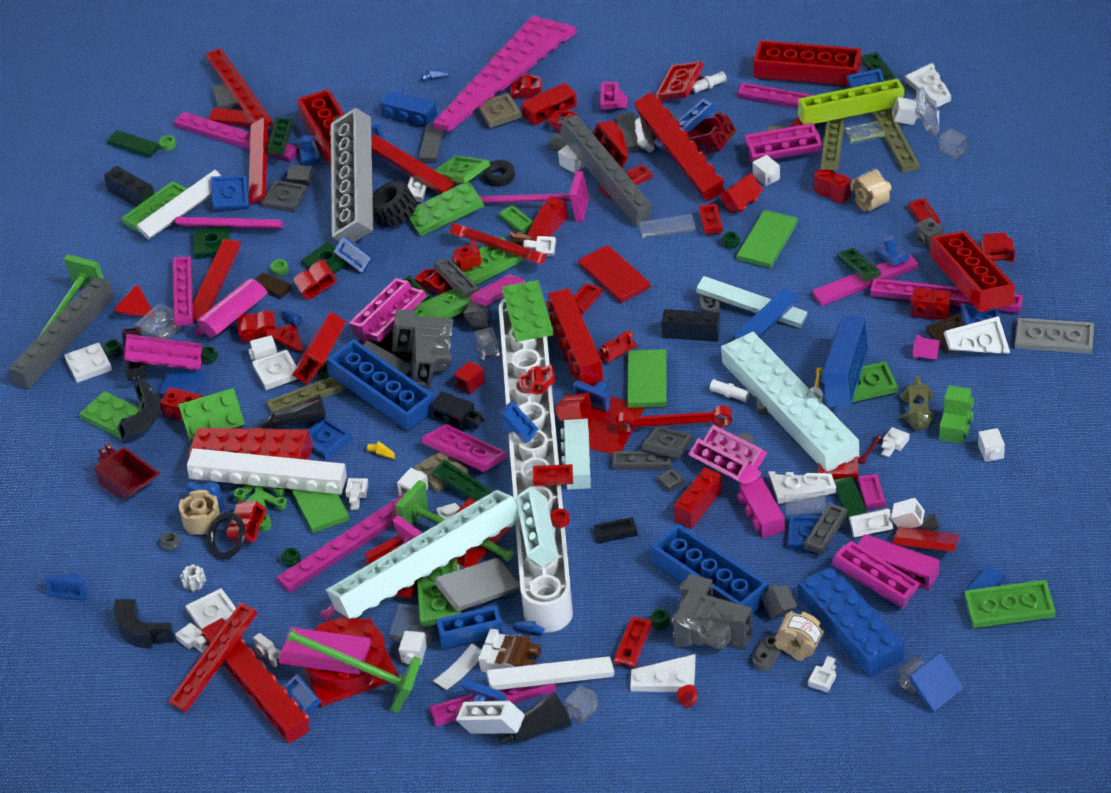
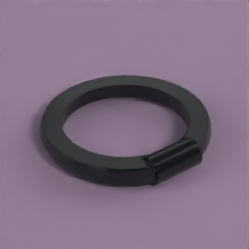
[207,512,246,559]

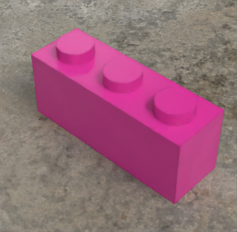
[737,477,785,538]

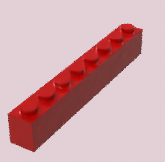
[633,92,725,202]
[201,618,310,744]

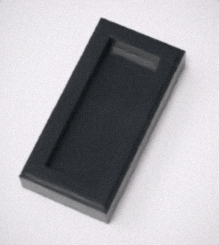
[594,517,638,544]

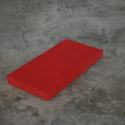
[578,245,651,303]

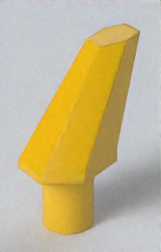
[367,441,395,460]

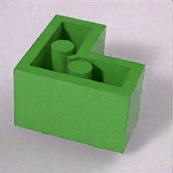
[939,385,974,444]

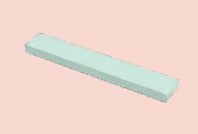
[696,276,808,328]

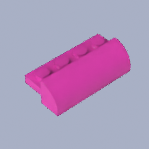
[745,123,822,164]
[349,278,427,343]
[193,279,268,338]
[124,334,202,370]
[688,425,767,484]
[832,541,920,609]

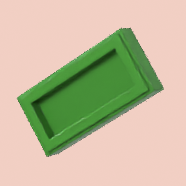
[498,205,534,234]

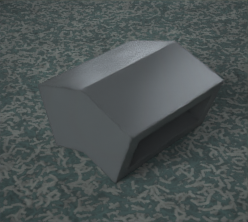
[287,165,313,185]

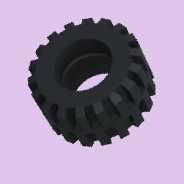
[372,180,417,228]

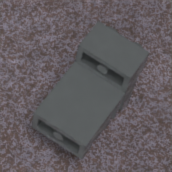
[392,309,453,387]
[672,574,752,650]

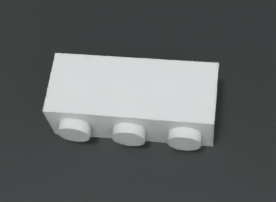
[456,701,525,734]

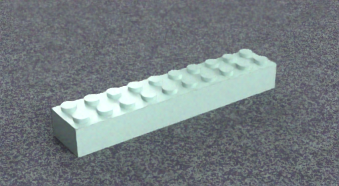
[721,332,859,471]
[326,490,520,619]

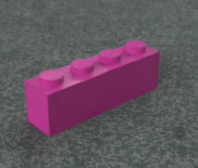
[858,534,939,590]

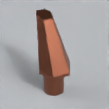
[509,231,533,244]

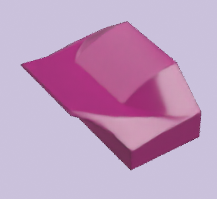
[600,82,627,110]

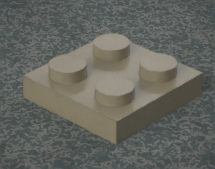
[477,93,522,128]
[414,452,468,493]

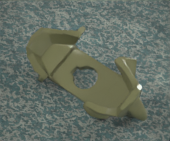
[899,375,934,431]

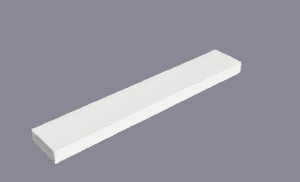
[137,170,221,240]
[486,657,614,690]

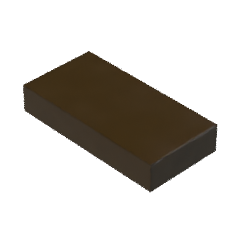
[255,272,292,299]

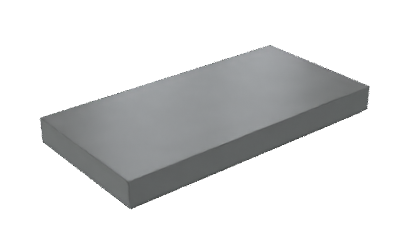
[1015,318,1094,354]
[434,558,520,611]

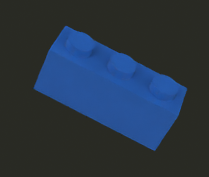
[380,90,437,127]
[436,605,502,649]

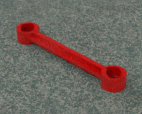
[449,222,547,265]
[616,405,733,434]

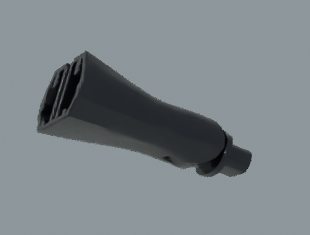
[260,393,326,429]
[496,692,572,745]

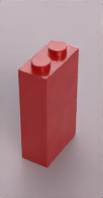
[292,311,346,385]

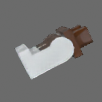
[478,629,541,673]

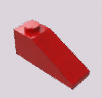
[592,121,629,169]
[527,196,568,241]

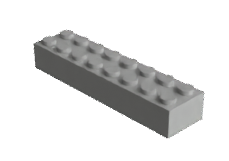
[331,108,373,242]

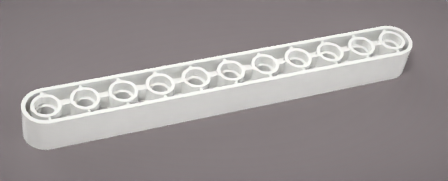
[499,299,573,632]

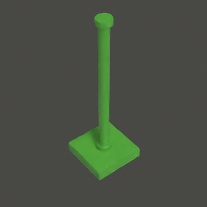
[38,254,104,337]
[396,480,513,561]
[287,629,422,713]

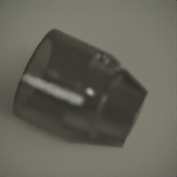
[919,513,940,531]

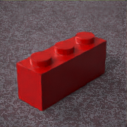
[521,82,577,126]
[674,467,722,529]

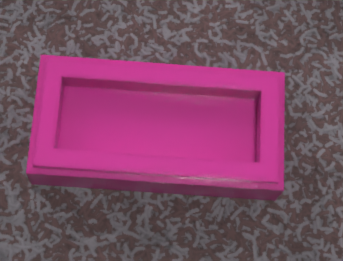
[858,474,886,510]

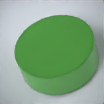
[158,135,177,151]
[270,259,289,276]

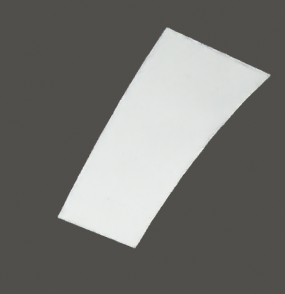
[433,643,482,690]

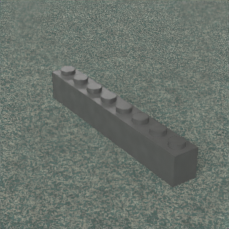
[560,115,653,226]
[9,276,114,390]

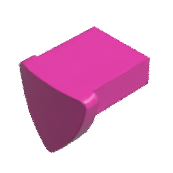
[913,335,940,360]

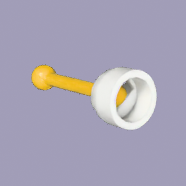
[810,367,823,401]

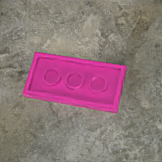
[421,424,507,472]
[279,627,371,675]

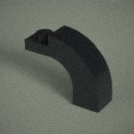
[121,327,147,381]
[117,378,160,444]
[114,599,175,649]

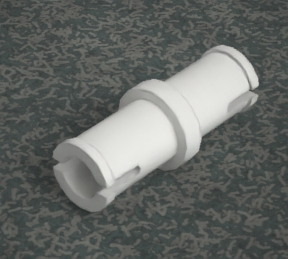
[692,71,727,94]
[710,379,750,403]

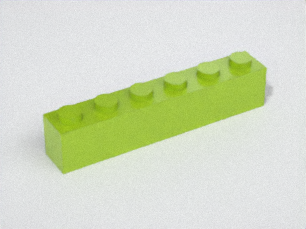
[798,79,904,125]

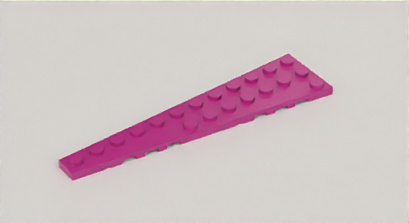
[433,16,577,132]

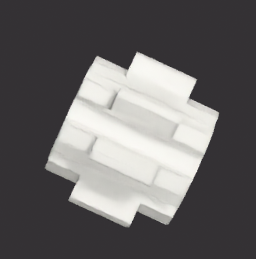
[180,565,206,591]

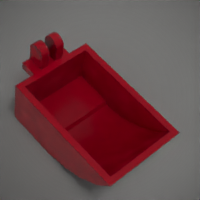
[687,112,737,155]
[94,443,161,499]

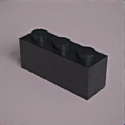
[104,165,154,207]
[661,309,721,342]

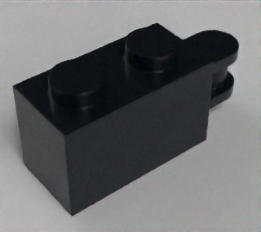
[429,391,485,431]

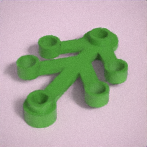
[234,485,287,532]

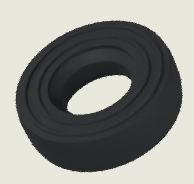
[483,160,515,187]

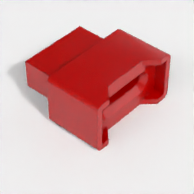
[980,232,1015,262]

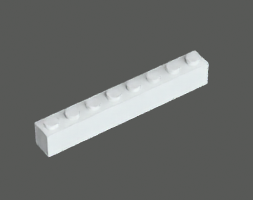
[187,449,347,494]

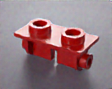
[597,330,638,363]

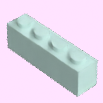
[561,419,591,490]
[516,486,558,567]

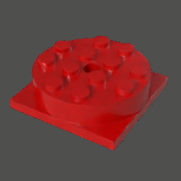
[302,617,399,707]

